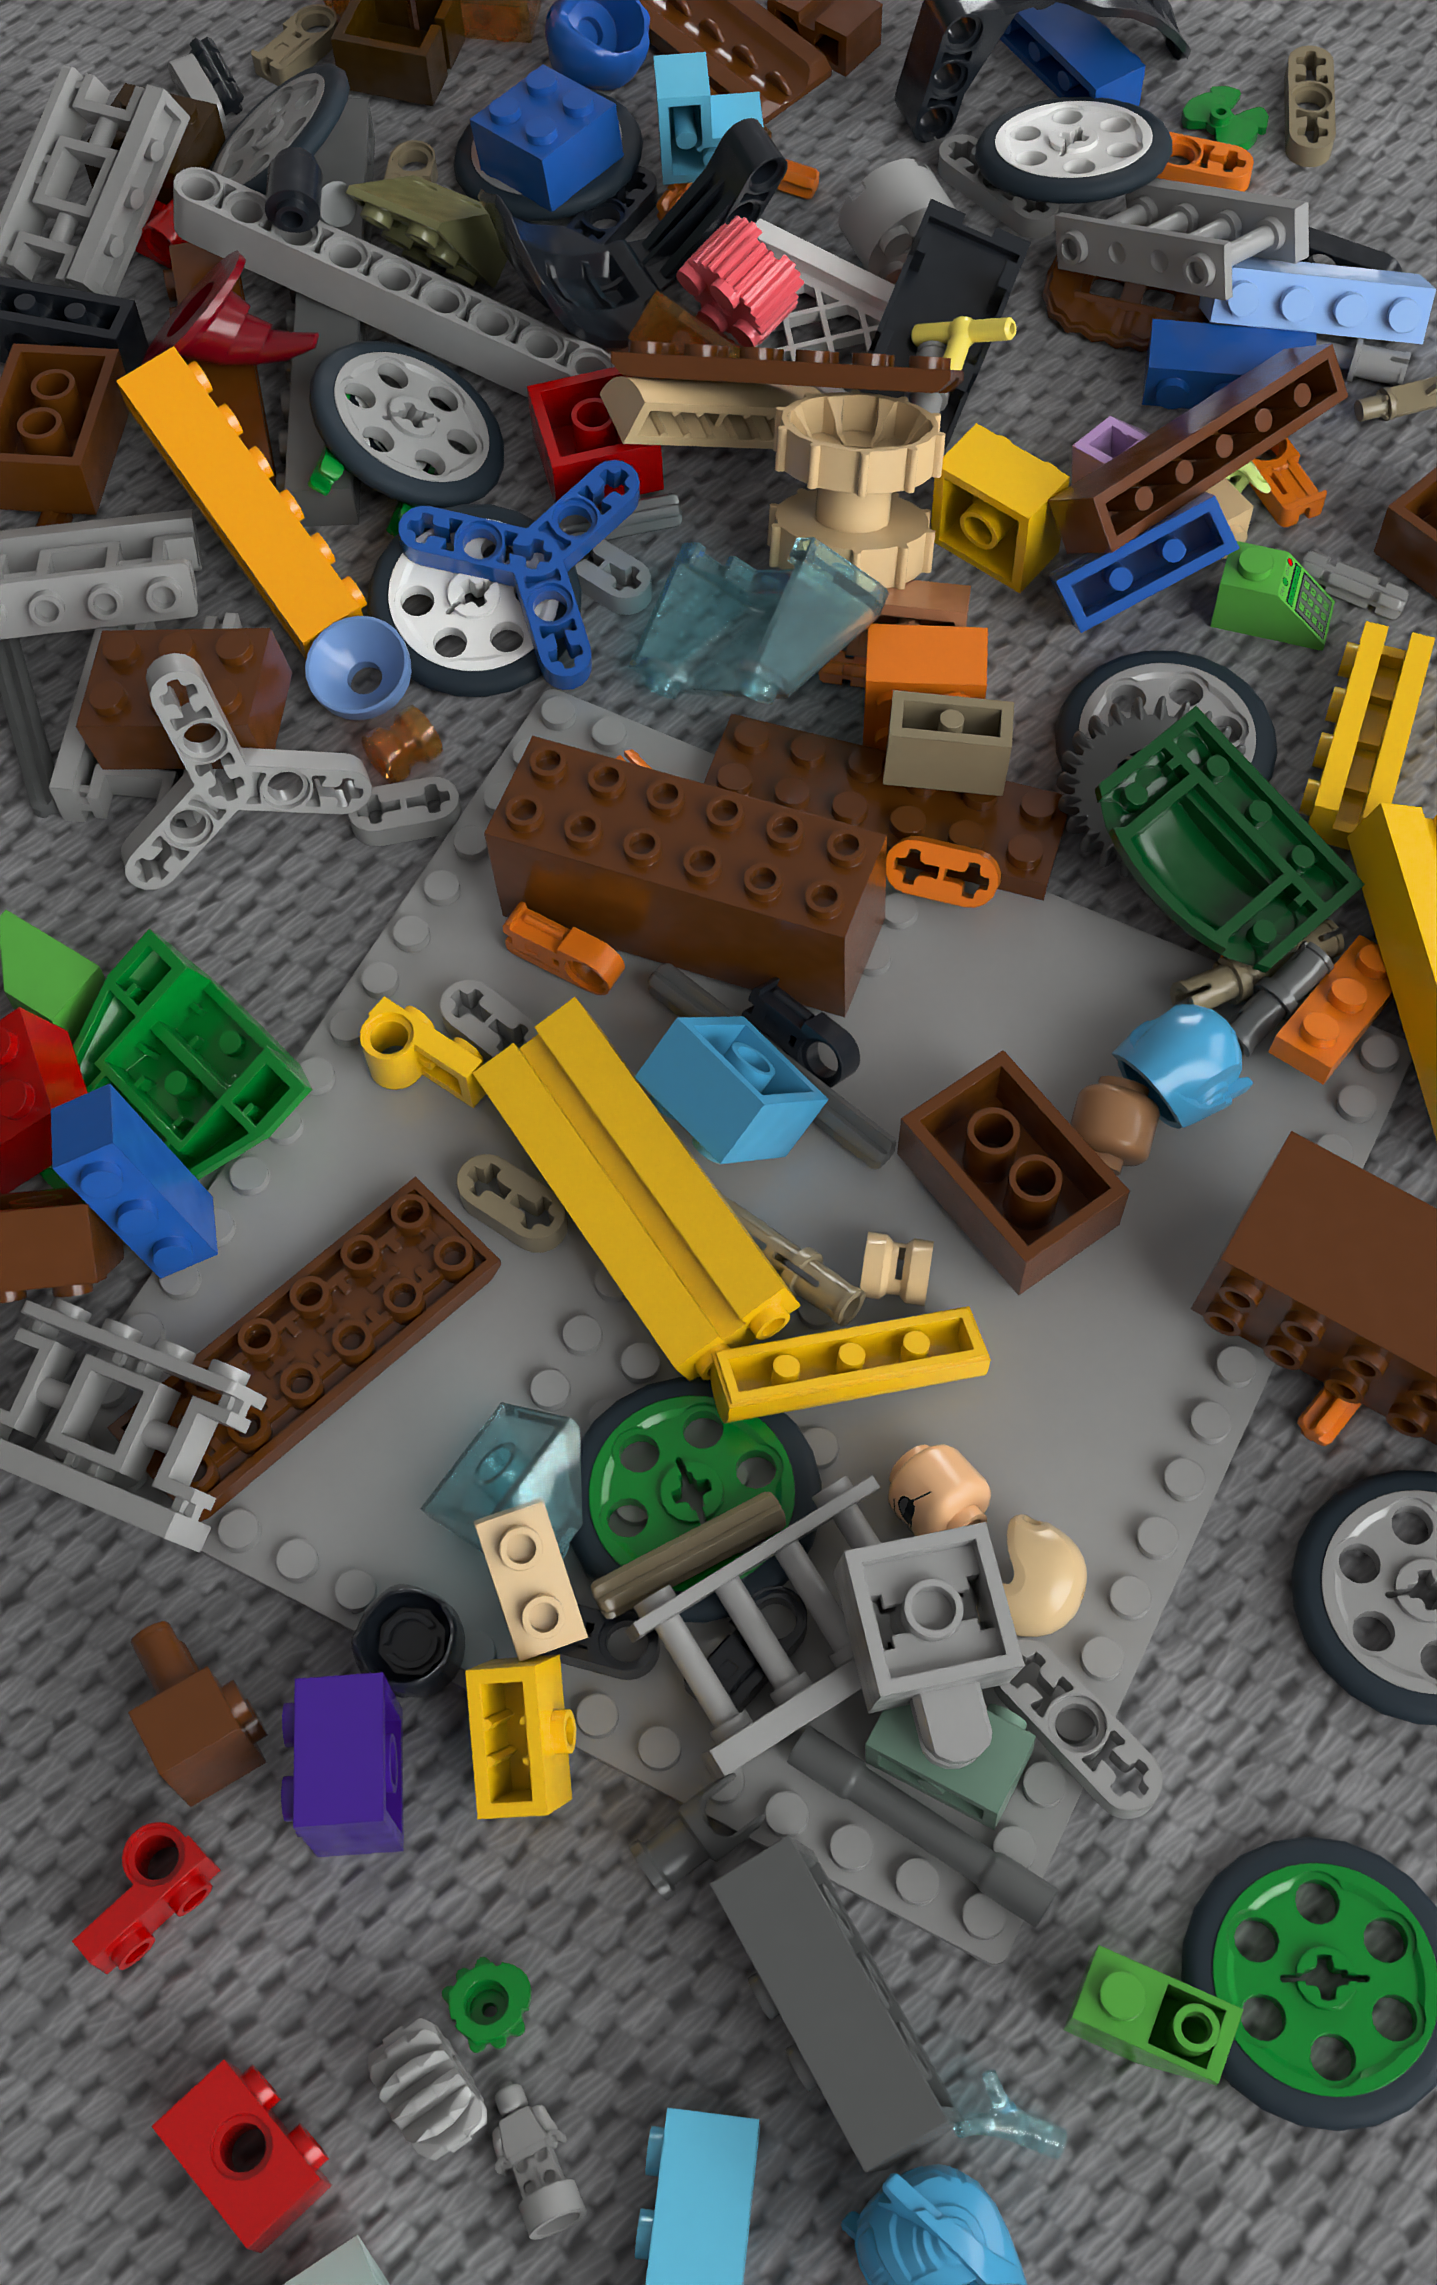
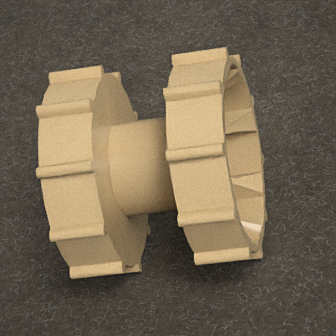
[767,389,946,594]

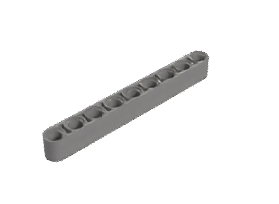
[173,167,615,397]

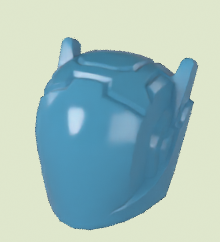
[1112,1004,1253,1129]
[841,2164,1027,2285]

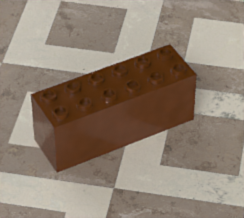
[484,735,887,1018]
[1190,1131,1437,1445]

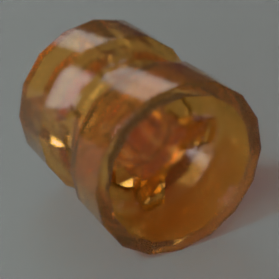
[361,705,443,784]

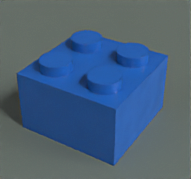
[470,64,624,212]

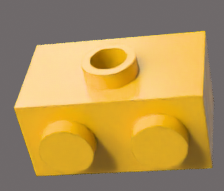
[465,1654,576,1819]

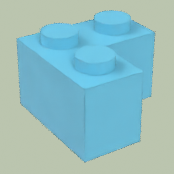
[653,52,764,185]

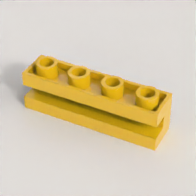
[1299,621,1435,850]

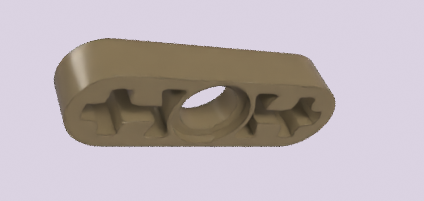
[1284,46,1336,167]

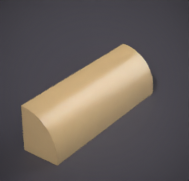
[600,376,822,449]

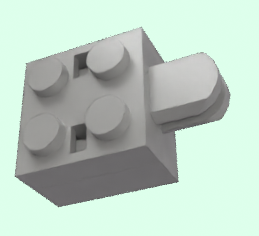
[834,1522,1025,1769]

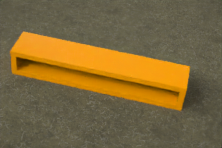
[116,346,367,660]

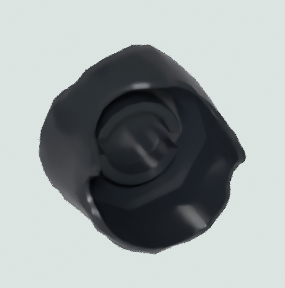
[351,1584,465,1698]

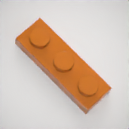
[1268,934,1394,1085]

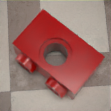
[151,2059,332,2253]

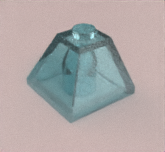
[420,1402,583,1559]

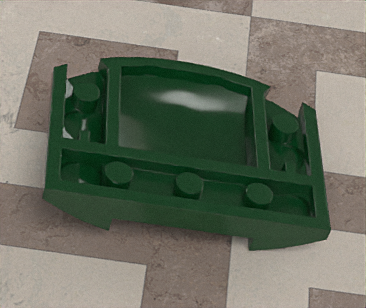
[1095,706,1365,973]

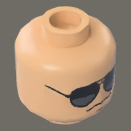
[888,1444,991,1536]

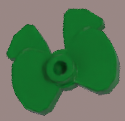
[1181,86,1269,150]

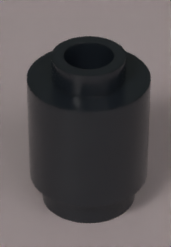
[265,147,323,233]

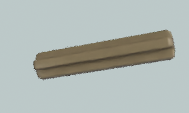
[591,1492,786,1619]

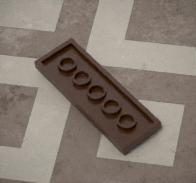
[704,713,1069,901]

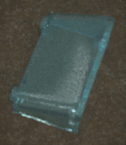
[628,537,889,705]

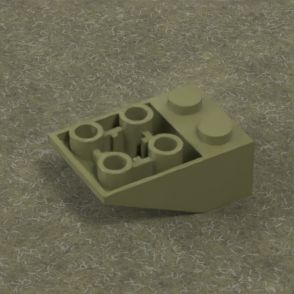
[346,175,508,288]

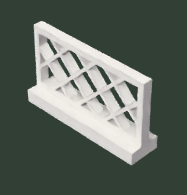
[690,219,895,394]

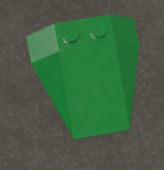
[39,929,312,1189]

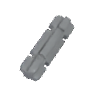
[1301,550,1409,620]

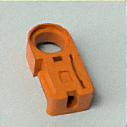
[1249,437,1327,527]
[502,902,625,995]

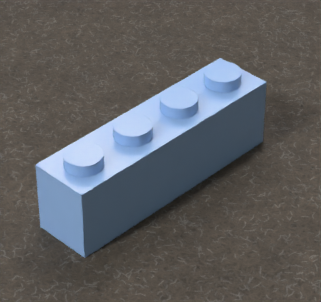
[1199,256,1436,344]

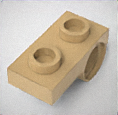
[473,1498,588,1662]

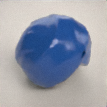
[545,0,650,91]

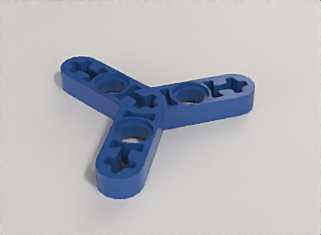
[398,460,640,690]

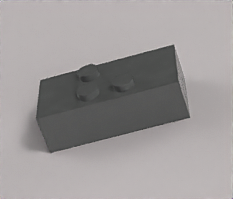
[710,1836,965,2172]

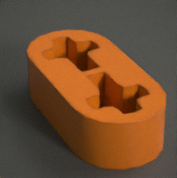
[886,836,1001,908]

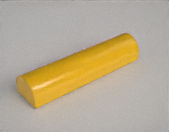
[710,1306,991,1423]

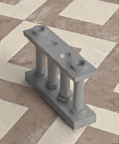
[1055,178,1309,301]
[625,1475,881,1781]

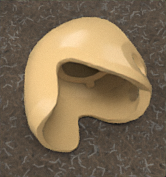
[976,1514,1087,1637]

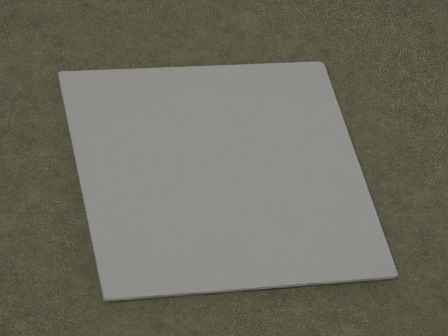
[32,689,1412,1966]

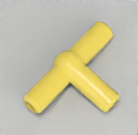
[911,316,1016,371]

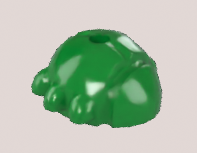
[442,1957,532,2053]

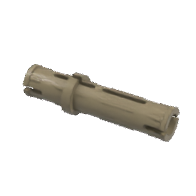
[1170,919,1345,1009]
[717,1189,866,1326]

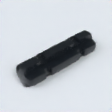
[189,37,244,116]

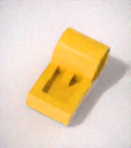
[360,996,486,1108]

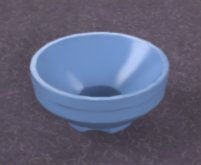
[305,616,412,720]

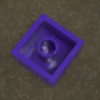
[281,1672,404,1857]

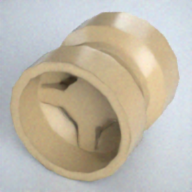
[860,1232,934,1306]

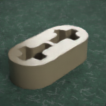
[456,1154,568,1253]

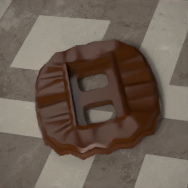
[1041,255,1215,352]

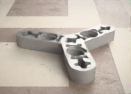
[121,653,372,890]

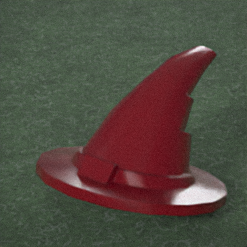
[141,250,319,365]

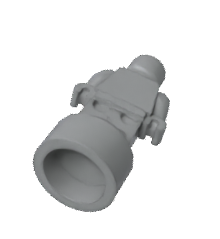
[492,2081,587,2240]

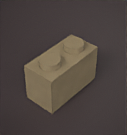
[883,690,1014,796]

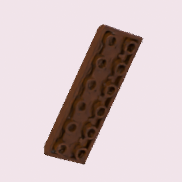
[639,0,832,126]
[611,341,964,393]
[107,1176,501,1522]

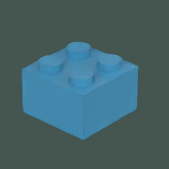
[635,1016,829,1164]

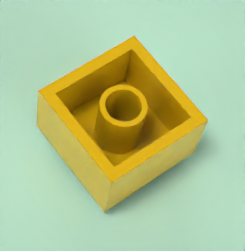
[931,423,1070,594]

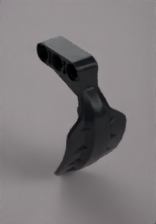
[895,0,1191,143]
[478,118,788,349]

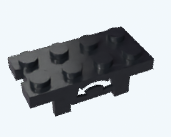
[858,199,1031,449]

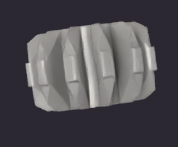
[368,2018,487,2161]

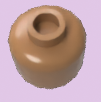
[1070,1076,1160,1176]

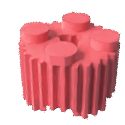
[676,215,804,347]

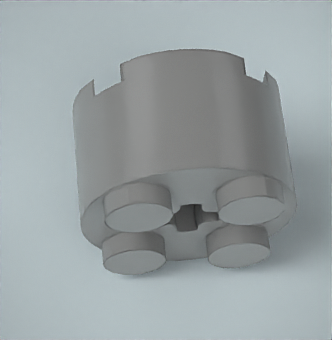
[839,158,957,285]

